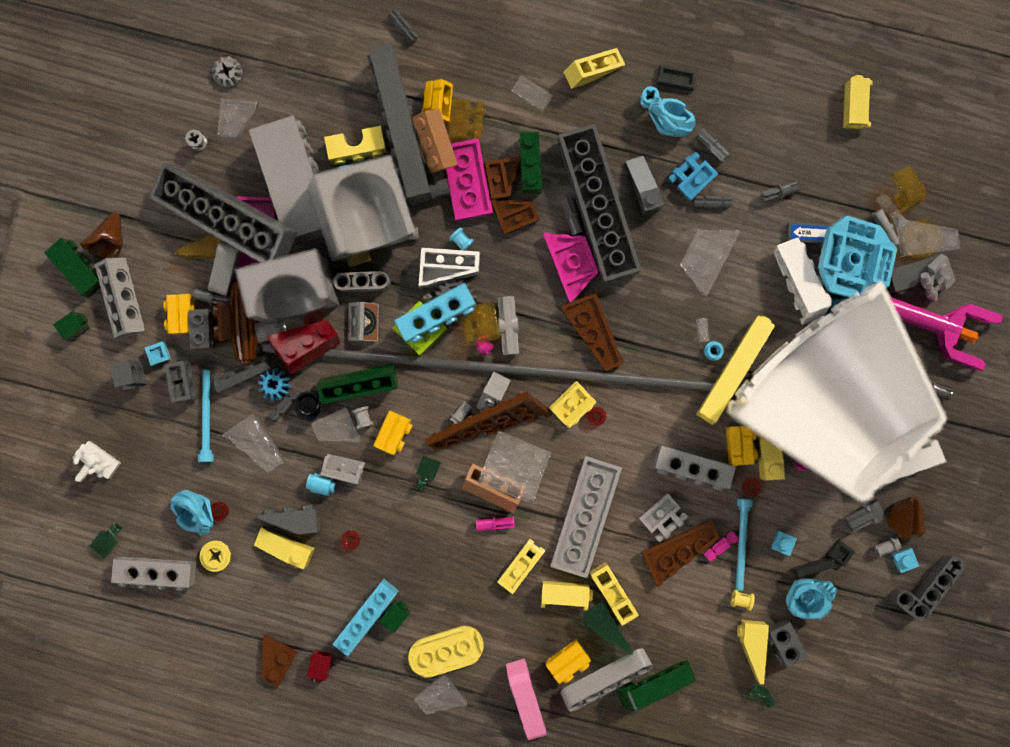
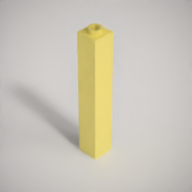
[696,315,775,425]

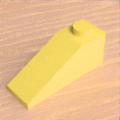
[563,48,625,89]
[757,434,785,480]
[254,527,315,569]
[737,620,769,684]

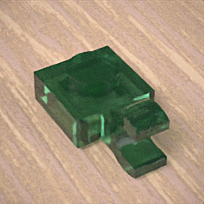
[416,455,441,491]
[89,523,122,558]

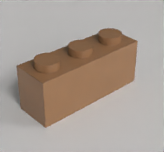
[411,109,458,174]
[462,464,526,513]

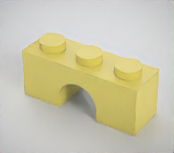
[324,126,387,165]
[590,562,639,626]

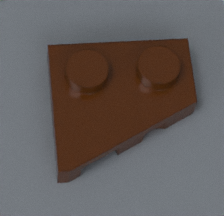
[483,156,520,200]
[491,199,540,235]
[261,634,298,688]

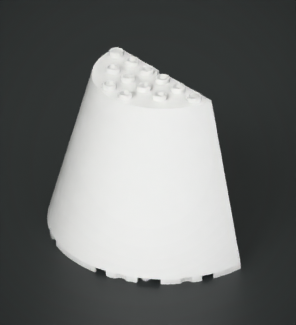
[727,281,947,502]

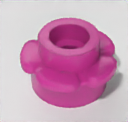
[476,337,493,355]

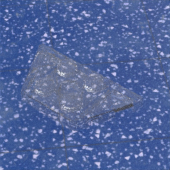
[680,229,740,297]

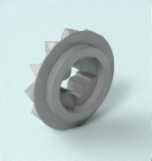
[211,56,242,87]

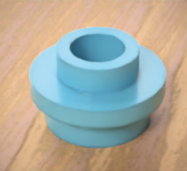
[704,341,724,361]

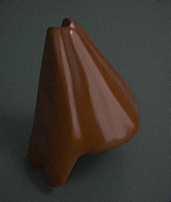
[80,211,123,259]
[887,497,926,539]

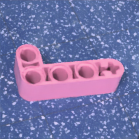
[506,658,547,741]

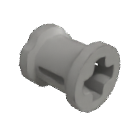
[185,129,208,151]
[352,406,373,429]

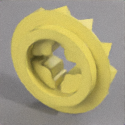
[200,541,231,572]

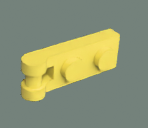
[497,539,545,594]

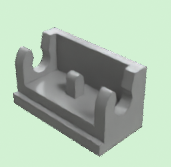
[320,454,365,484]

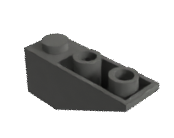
[257,505,321,534]

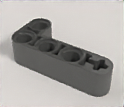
[890,554,965,621]

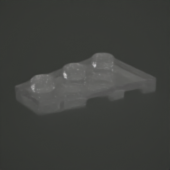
[896,218,961,257]
[222,414,286,473]

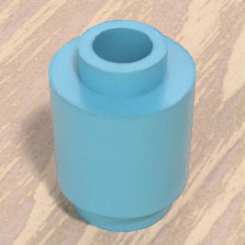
[306,473,336,496]

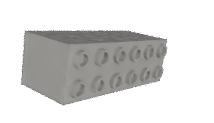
[249,115,323,247]

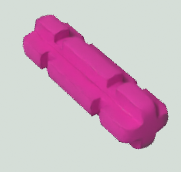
[704,531,739,562]

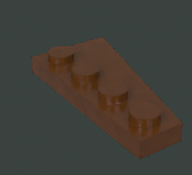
[560,293,624,371]
[641,520,720,587]

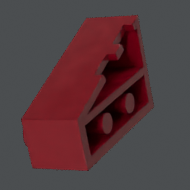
[267,320,340,374]

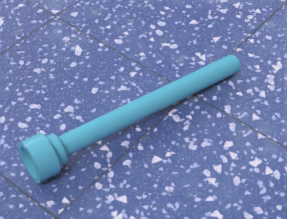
[198,370,214,462]
[736,498,753,591]

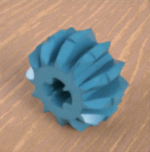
[258,368,291,401]

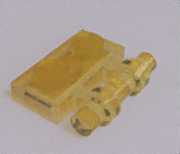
[449,98,485,141]
[461,301,500,344]

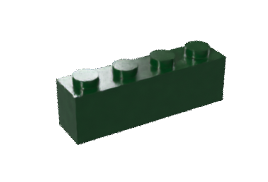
[317,364,399,404]

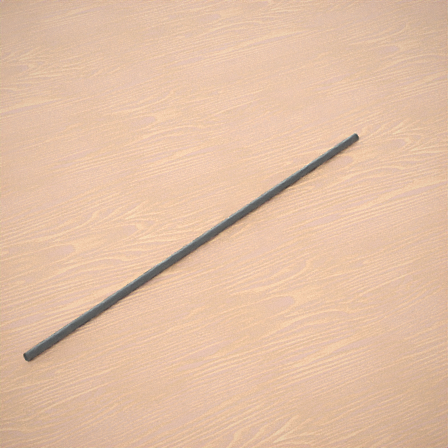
[263,343,742,394]

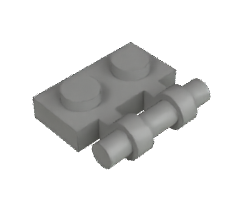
[920,254,956,302]
[638,493,689,543]

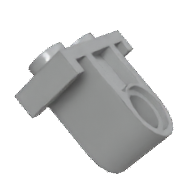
[476,372,511,412]

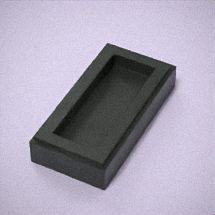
[656,64,698,91]
[792,557,836,578]

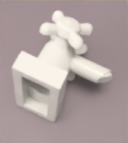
[72,441,121,482]

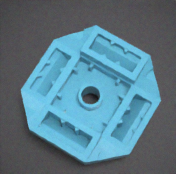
[818,216,897,298]

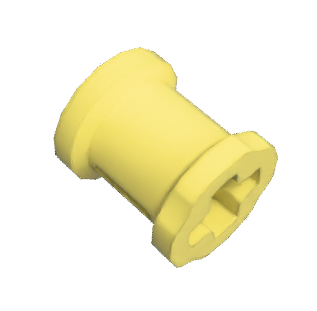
[730,590,755,611]

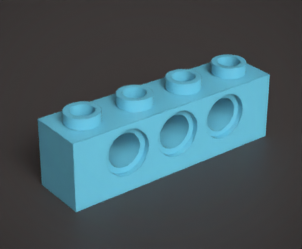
[395,283,477,343]
[333,579,399,656]

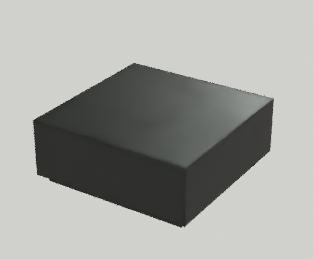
[827,539,855,567]

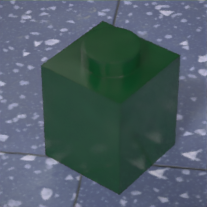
[53,311,90,341]
[379,600,410,634]

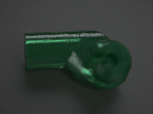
[748,685,775,708]

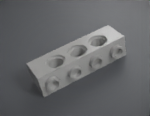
[95,258,145,338]
[653,445,736,491]
[111,557,196,591]

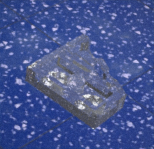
[217,98,259,139]
[311,407,362,442]
[414,673,468,715]

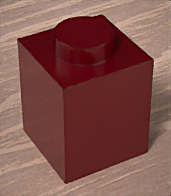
[306,649,334,682]

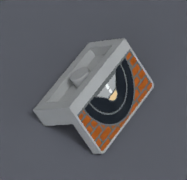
[348,302,379,342]

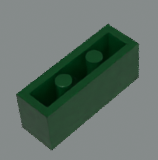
[519,131,542,194]
[44,237,101,298]

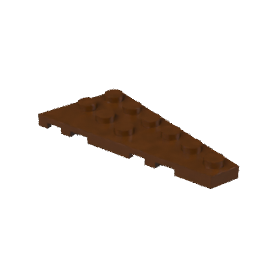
[426,391,552,451]

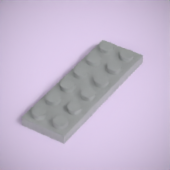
[550,456,622,578]

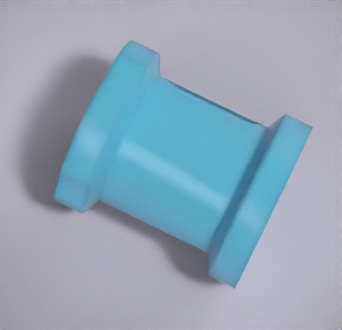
[640,86,659,108]
[449,227,474,251]

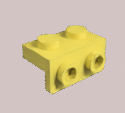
[549,381,596,428]

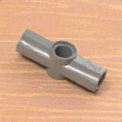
[498,296,519,355]

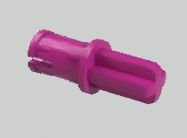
[476,516,515,532]

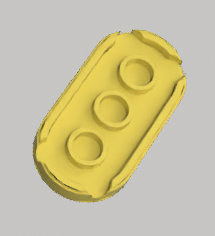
[408,626,484,678]

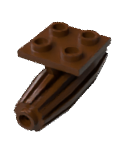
[212,282,258,364]

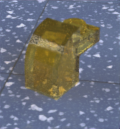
[891,166,926,212]

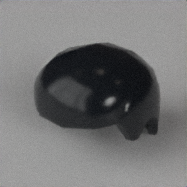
[294,391,323,422]

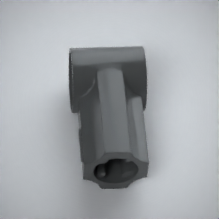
[424,162,450,199]
[844,499,887,532]

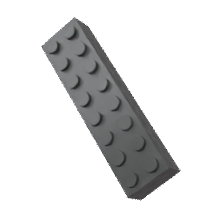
[367,43,432,205]
[557,124,641,285]
[149,162,297,263]

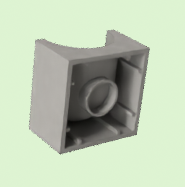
[308,156,415,262]
[236,250,340,324]

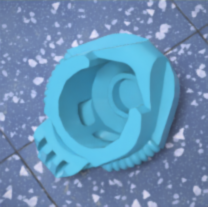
[648,96,695,137]
[170,490,213,536]
[786,579,837,619]

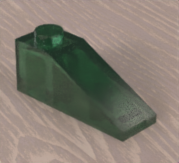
[582,602,634,655]

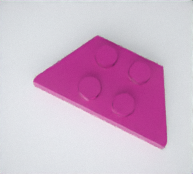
[543,233,599,303]

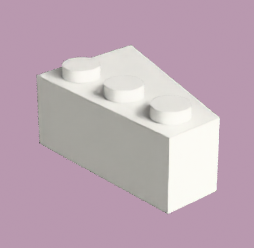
[419,248,480,289]

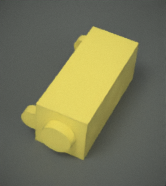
[843,75,873,129]
[541,581,593,611]

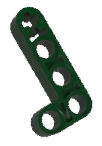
[616,661,696,711]

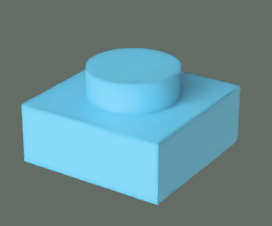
[145,341,171,366]
[770,530,797,556]
[892,547,919,573]

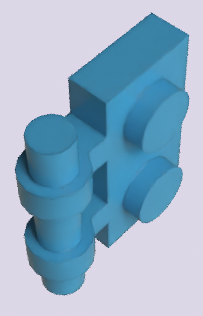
[668,152,718,201]

